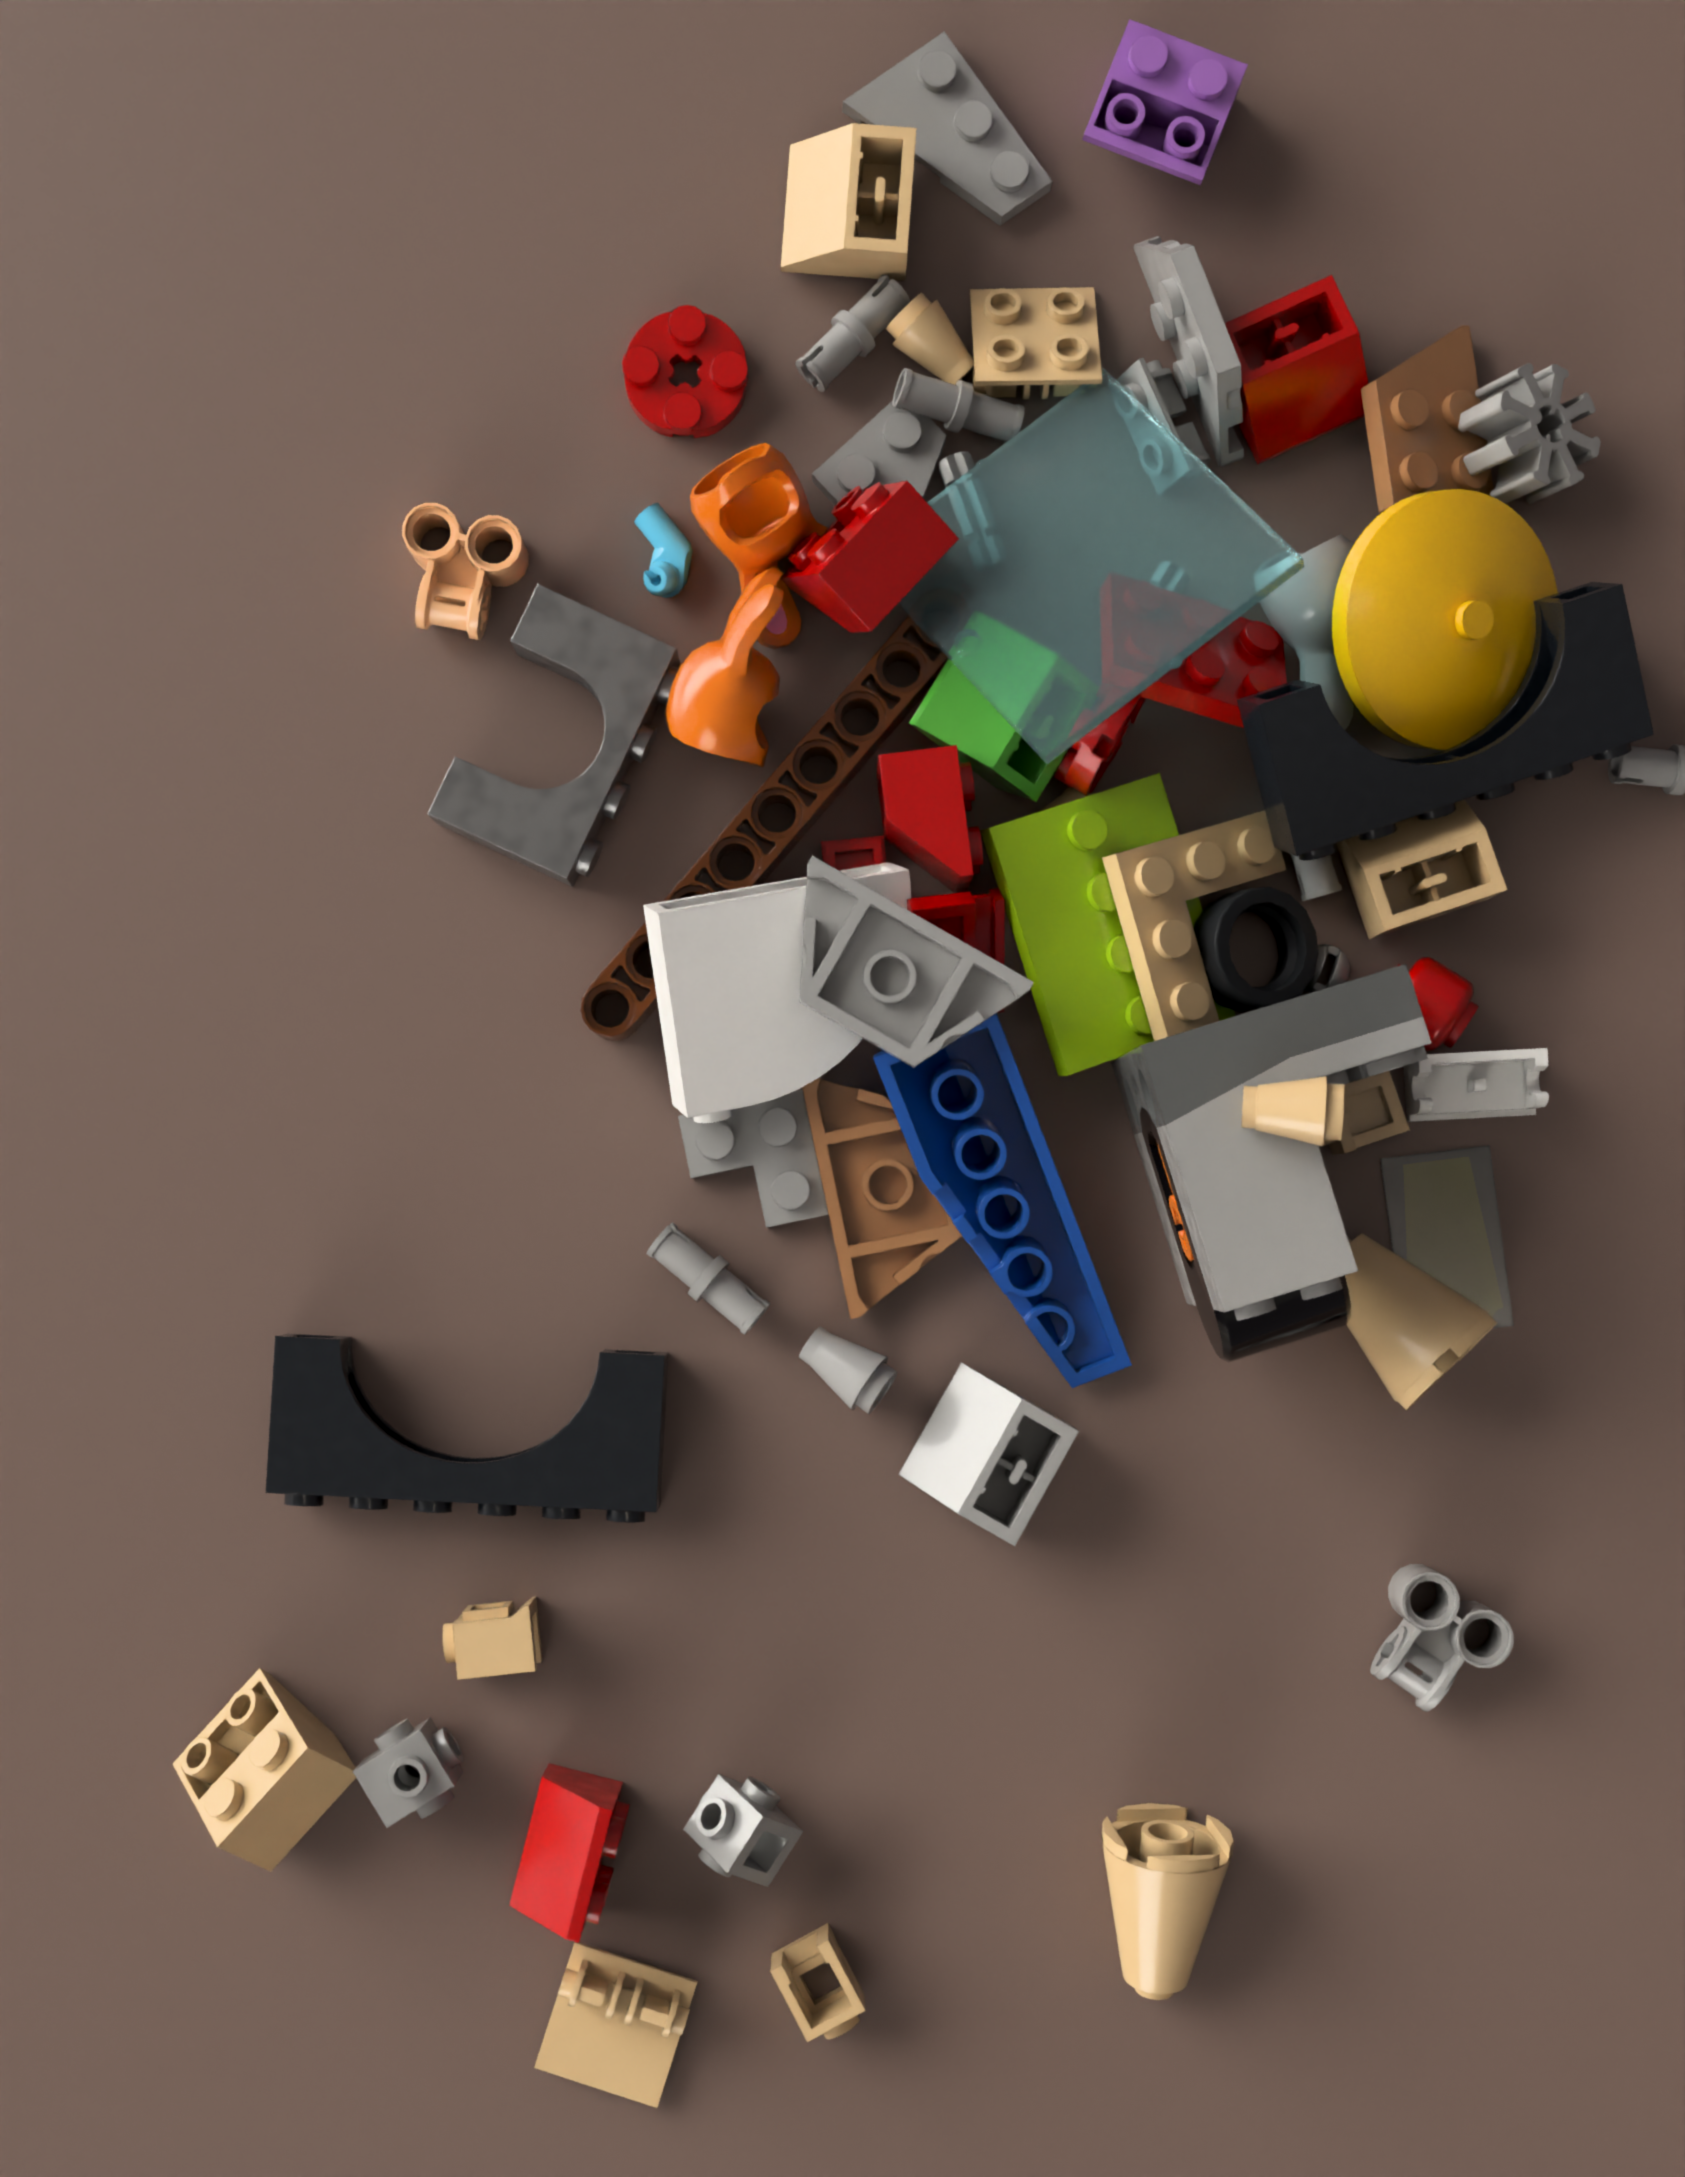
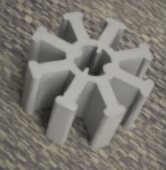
[1458,363,1601,504]

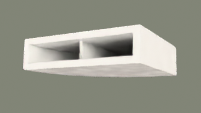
[643,862,911,1123]

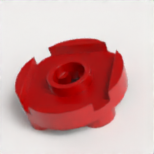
[622,305,748,439]
[1054,685,1146,796]

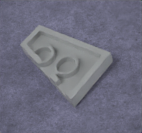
[842,31,1053,226]

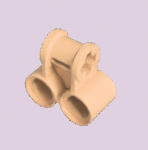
[402,503,529,640]

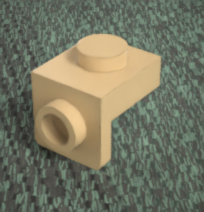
[1323,1071,1410,1155]

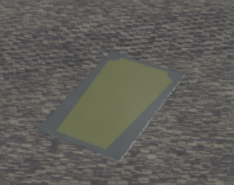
[1380,1145,1514,1329]

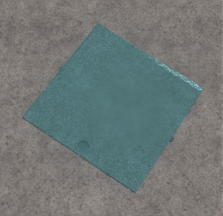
[898,368,1304,764]

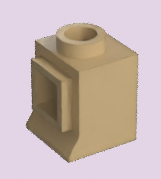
[443,1597,543,1680]
[770,1923,865,2042]

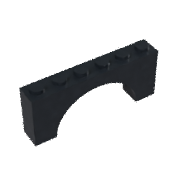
[1237,582,1654,860]
[266,1333,669,1523]

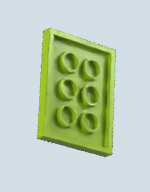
[980,773,1236,1076]

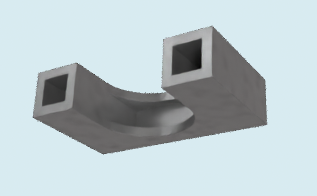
[427,584,680,887]

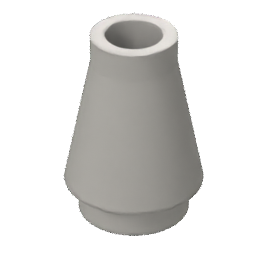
[799,1326,898,1414]

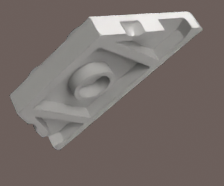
[1133,236,1244,468]
[799,856,1034,1068]

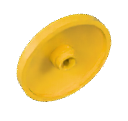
[1332,489,1558,750]

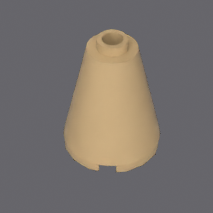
[1327,1233,1497,1410]
[1101,1803,1234,2000]

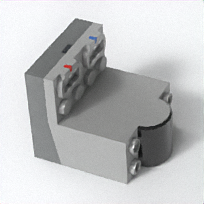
[1111,964,1431,1363]

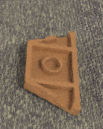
[1361,325,1494,514]
[802,1078,962,1319]

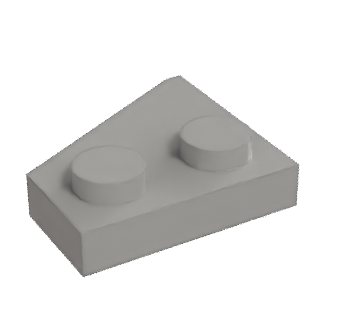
[812,400,947,505]

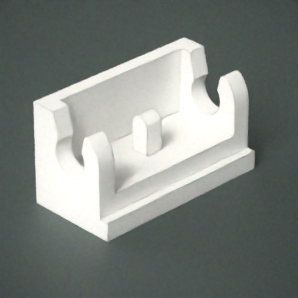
[1403,1048,1549,1122]

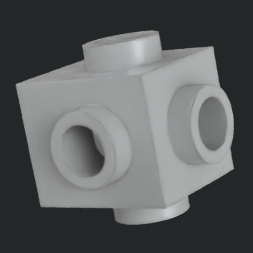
[353,1717,464,1828]
[683,1774,803,1887]

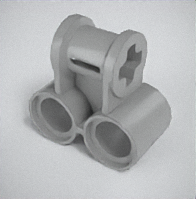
[1370,1564,1514,1712]

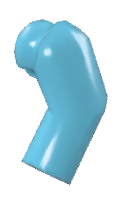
[634,503,693,598]

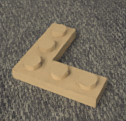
[1102,810,1286,1041]

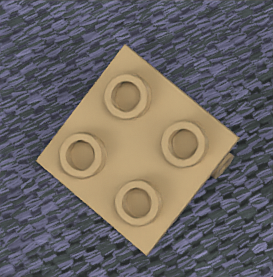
[970,287,1102,399]
[534,1942,698,2108]

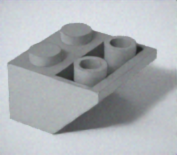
[898,1362,1079,1546]

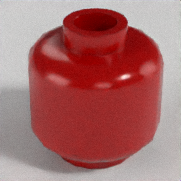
[1396,957,1479,1052]

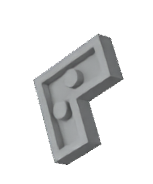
[678,1090,828,1228]

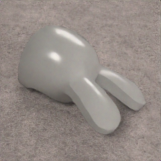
[1254,534,1354,730]

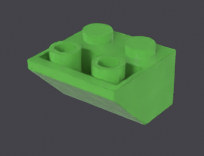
[909,614,1100,802]

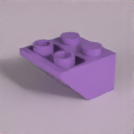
[1082,19,1248,186]

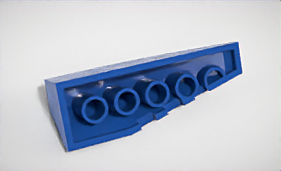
[873,1013,1132,1388]

